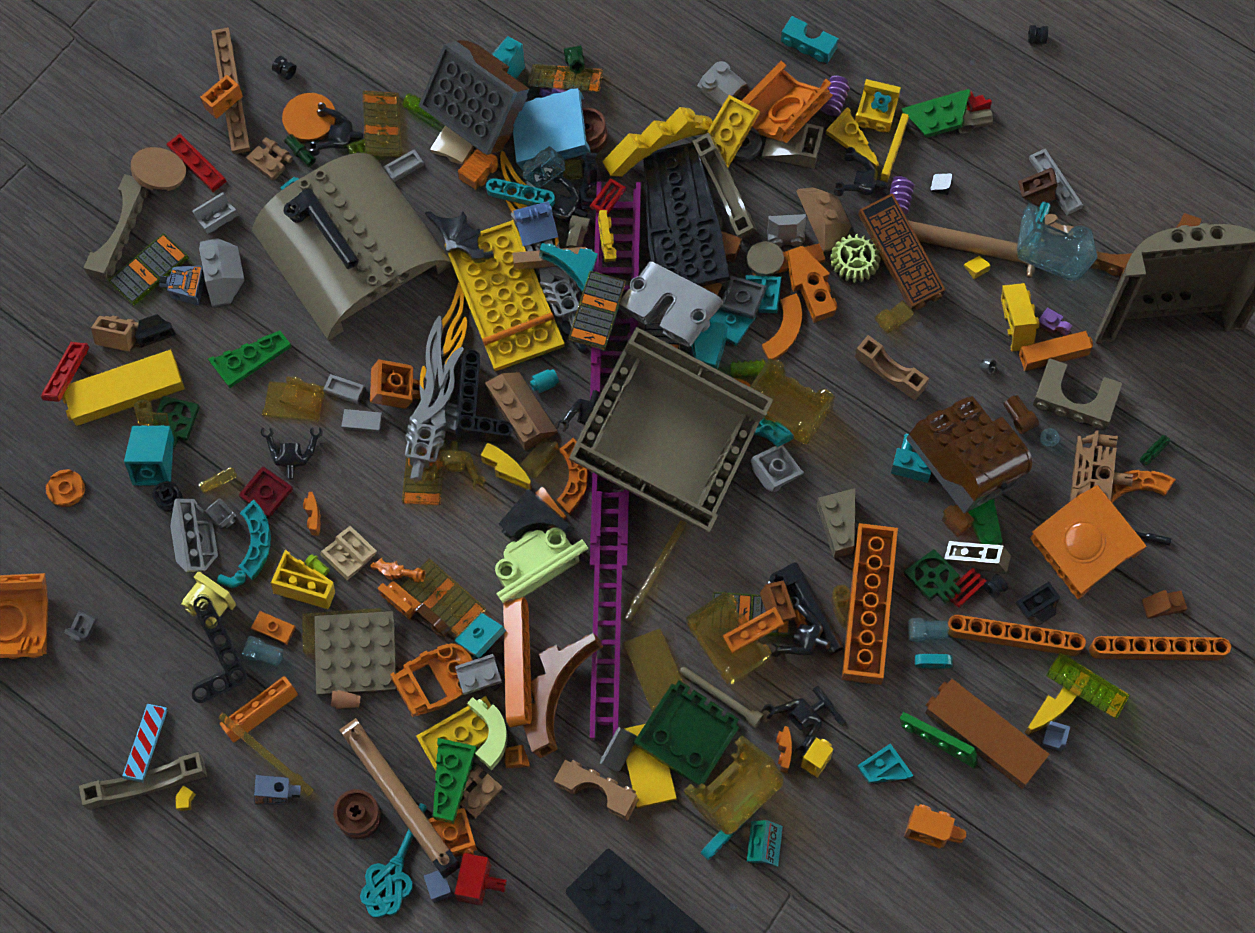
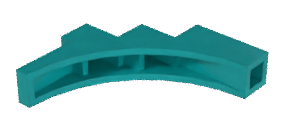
[539,243,620,351]

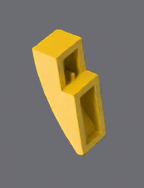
[481,443,532,490]
[1025,684,1077,735]

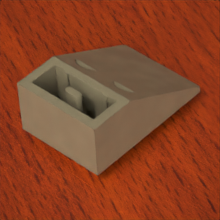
[762,123,824,169]

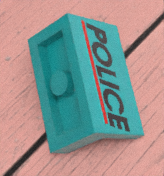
[746,820,783,867]

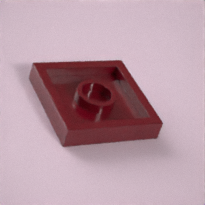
[239,466,293,518]

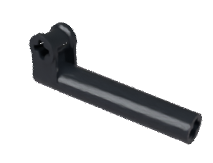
[283,188,359,269]
[768,562,844,655]

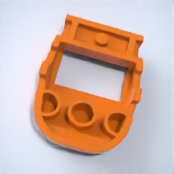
[390,643,473,717]

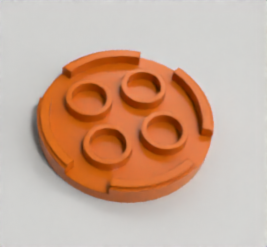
[282,93,336,142]

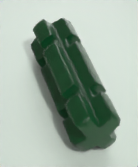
[1139,435,1171,466]

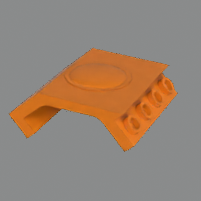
[742,61,833,143]
[1030,485,1147,599]
[0,573,48,659]

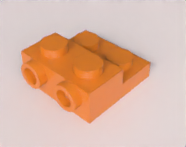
[428,808,477,857]

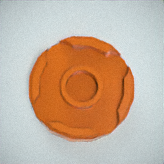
[46,469,85,507]

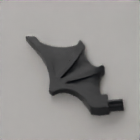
[425,211,494,263]

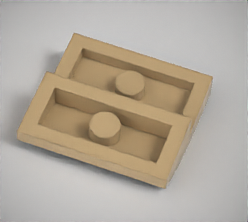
[430,126,475,164]
[321,526,377,580]

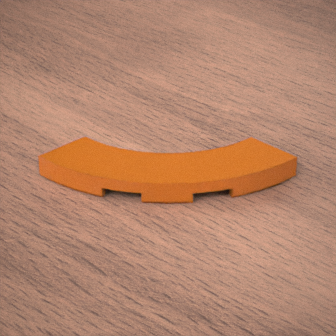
[761,293,802,362]
[556,438,588,515]
[1111,470,1176,504]

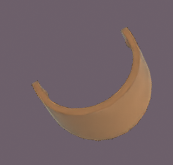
[1044,214,1075,237]

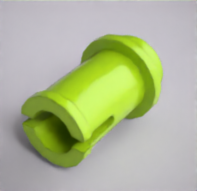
[305,554,330,576]

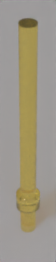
[624,520,687,622]
[218,713,314,796]

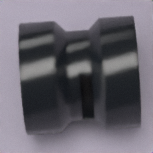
[1028,25,1048,44]
[272,56,297,80]

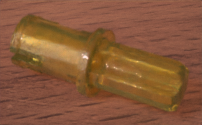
[199,467,237,494]

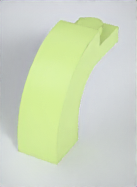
[467,697,507,770]

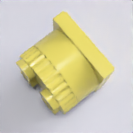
[181,572,236,626]

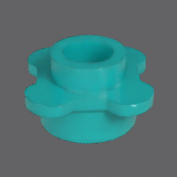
[871,92,891,112]

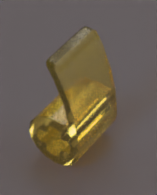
[875,300,914,334]
[134,400,169,426]
[831,585,850,626]

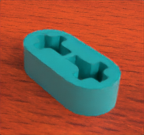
[915,654,953,669]

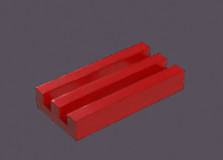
[590,178,626,215]
[946,568,986,608]

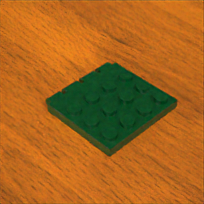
[633,680,739,788]

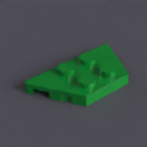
[902,89,971,138]

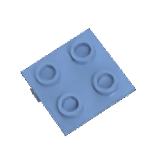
[513,201,558,246]

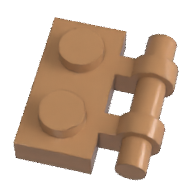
[246,137,293,181]
[460,765,503,819]

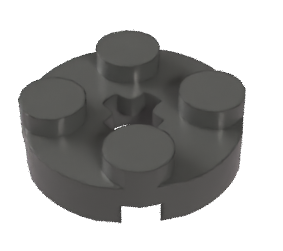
[734,128,762,162]

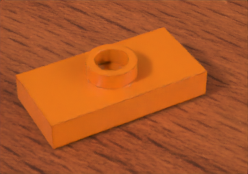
[251,611,296,645]

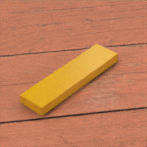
[880,113,909,182]

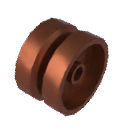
[582,108,608,153]
[333,789,382,839]

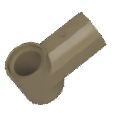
[958,109,993,134]
[566,215,591,248]

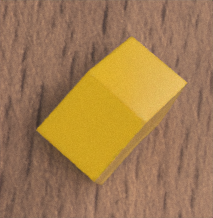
[176,786,196,811]

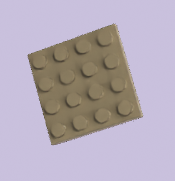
[315,611,397,695]

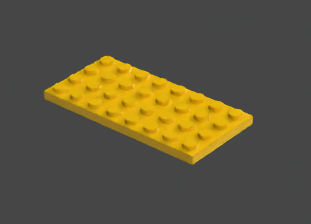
[444,220,565,372]

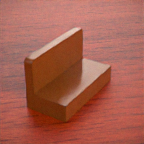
[760,580,796,622]

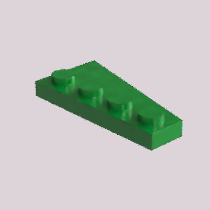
[966,498,1002,545]
[899,712,978,769]
[433,738,477,824]

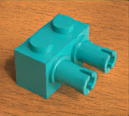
[891,434,931,483]

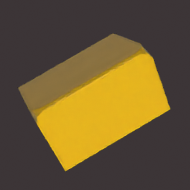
[964,256,991,279]

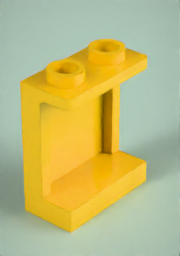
[855,79,901,132]

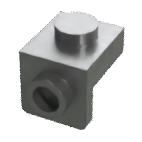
[205,498,236,528]
[64,610,98,642]

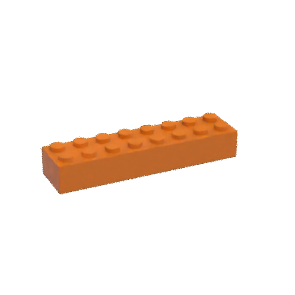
[841,523,898,685]

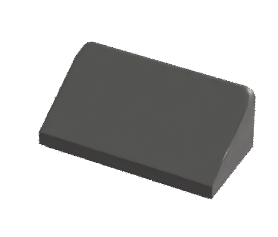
[600,727,637,772]

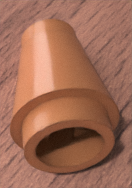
[331,690,360,709]

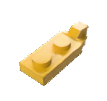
[598,210,616,262]

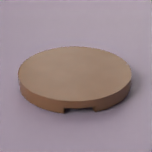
[130,147,186,191]

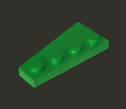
[208,331,292,389]

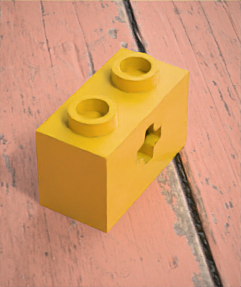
[801,737,834,778]

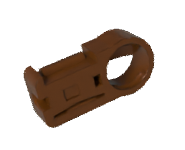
[415,603,451,638]

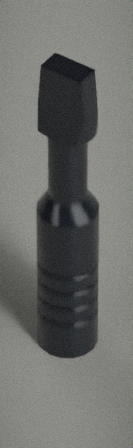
[1135,531,1171,546]
[812,686,845,725]

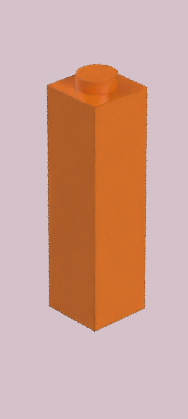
[1019,331,1093,371]

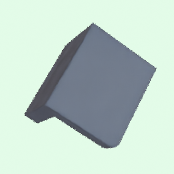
[1042,721,1070,751]
[424,871,453,903]

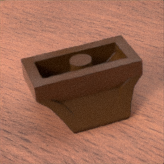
[1018,168,1058,207]

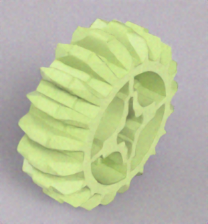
[830,234,881,283]

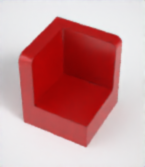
[967,91,992,112]

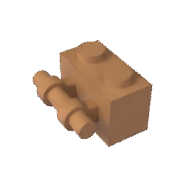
[91,315,138,351]

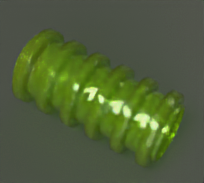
[403,93,434,120]
[731,359,766,378]

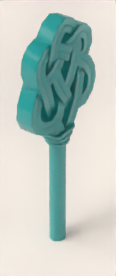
[360,803,427,918]

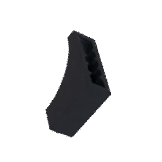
[498,489,575,540]

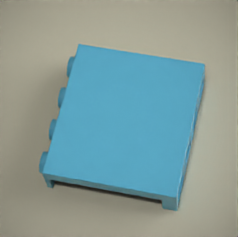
[513,88,591,171]

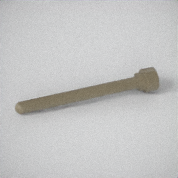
[680,667,764,728]

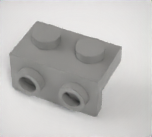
[192,193,238,234]

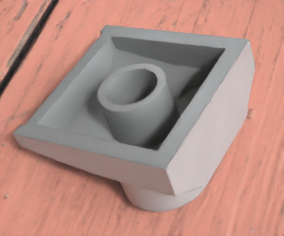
[697,61,747,107]
[767,214,806,247]
[751,444,804,492]

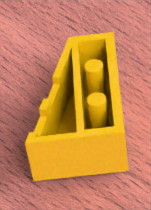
[1001,283,1039,352]
[271,550,335,609]

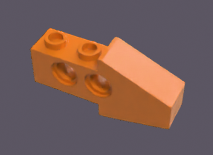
[787,246,838,323]

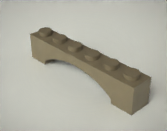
[693,133,758,241]
[84,174,149,282]
[79,752,207,810]

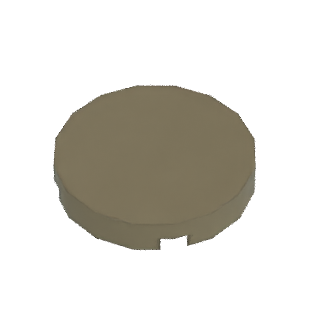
[747,241,784,276]

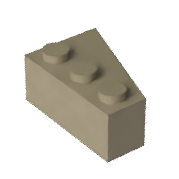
[817,488,855,558]

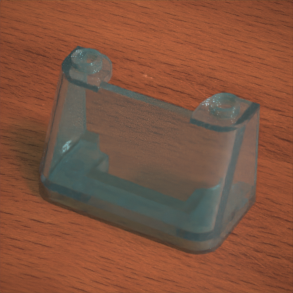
[1016,203,1098,281]

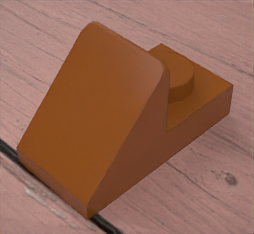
[1142,590,1187,619]

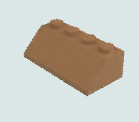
[485,372,558,451]

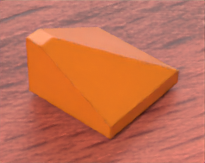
[505,745,530,768]

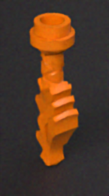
[371,558,426,583]

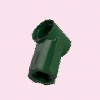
[564,45,585,74]

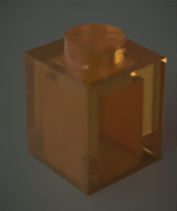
[942,504,974,537]

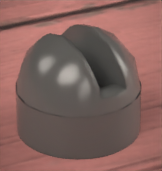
[980,358,997,374]

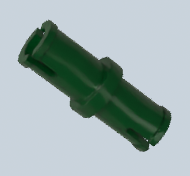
[284,134,316,167]

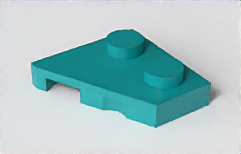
[857,743,913,784]

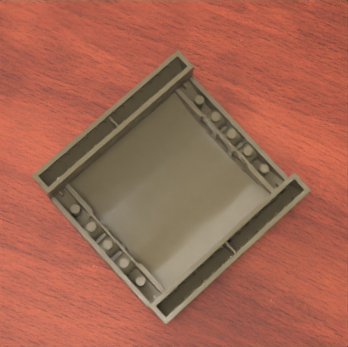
[252,153,452,341]
[1095,223,1255,343]
[569,327,773,533]

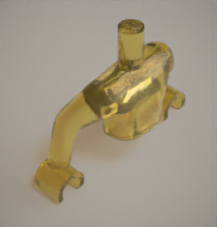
[423,441,485,488]

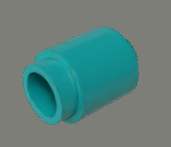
[530,369,559,393]

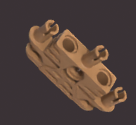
[1070,430,1133,501]

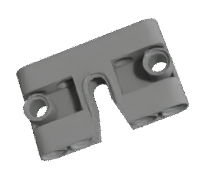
[618,262,723,347]

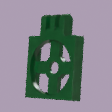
[152,396,200,449]
[904,549,961,604]

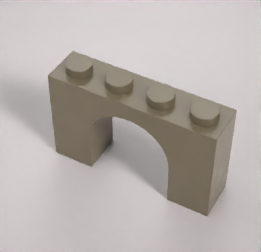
[1033,358,1122,430]

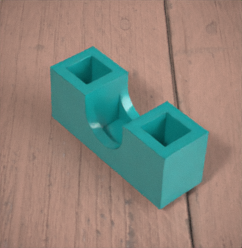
[781,16,839,64]

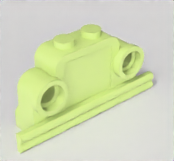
[495,527,588,603]

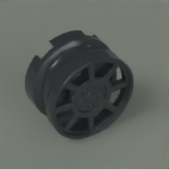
[153,481,183,512]

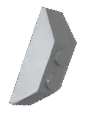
[199,238,244,307]
[170,499,218,572]

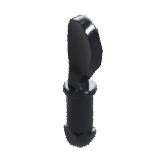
[560,321,587,353]

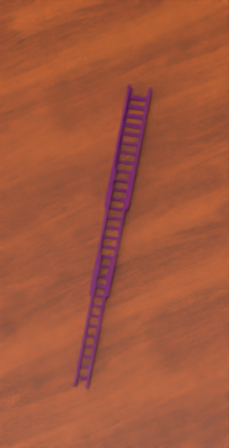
[590,182,641,740]

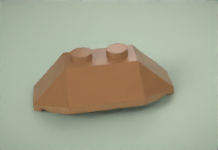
[796,187,851,252]

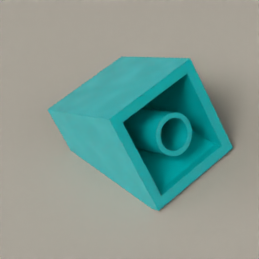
[492,36,525,79]
[692,319,728,370]
[124,425,174,485]

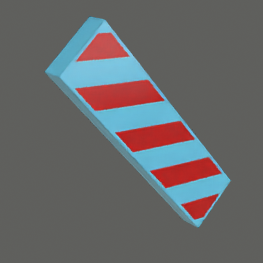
[122,704,168,783]

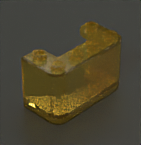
[750,358,835,444]
[686,591,772,688]
[683,736,784,835]

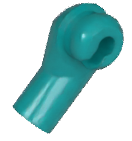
[217,570,246,589]

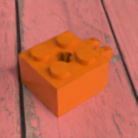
[370,359,424,409]
[904,804,967,849]

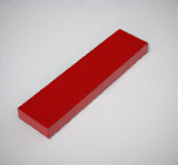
[166,134,227,192]
[41,342,89,402]

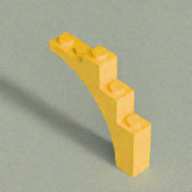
[602,107,713,177]

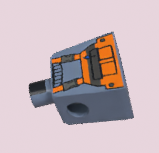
[159,266,205,306]
[254,775,301,804]

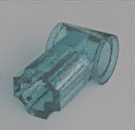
[908,618,948,642]
[241,636,284,667]

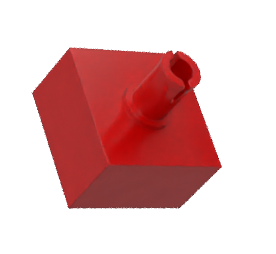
[454,853,507,906]

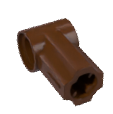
[1003,395,1039,434]

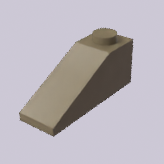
[944,541,1011,573]

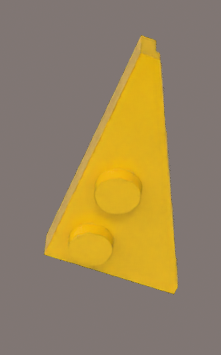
[826,107,879,168]

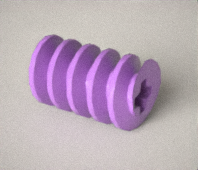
[820,76,850,117]
[889,176,915,215]

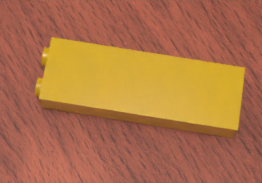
[62,350,185,426]

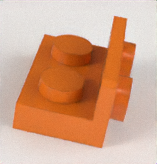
[377,581,421,619]

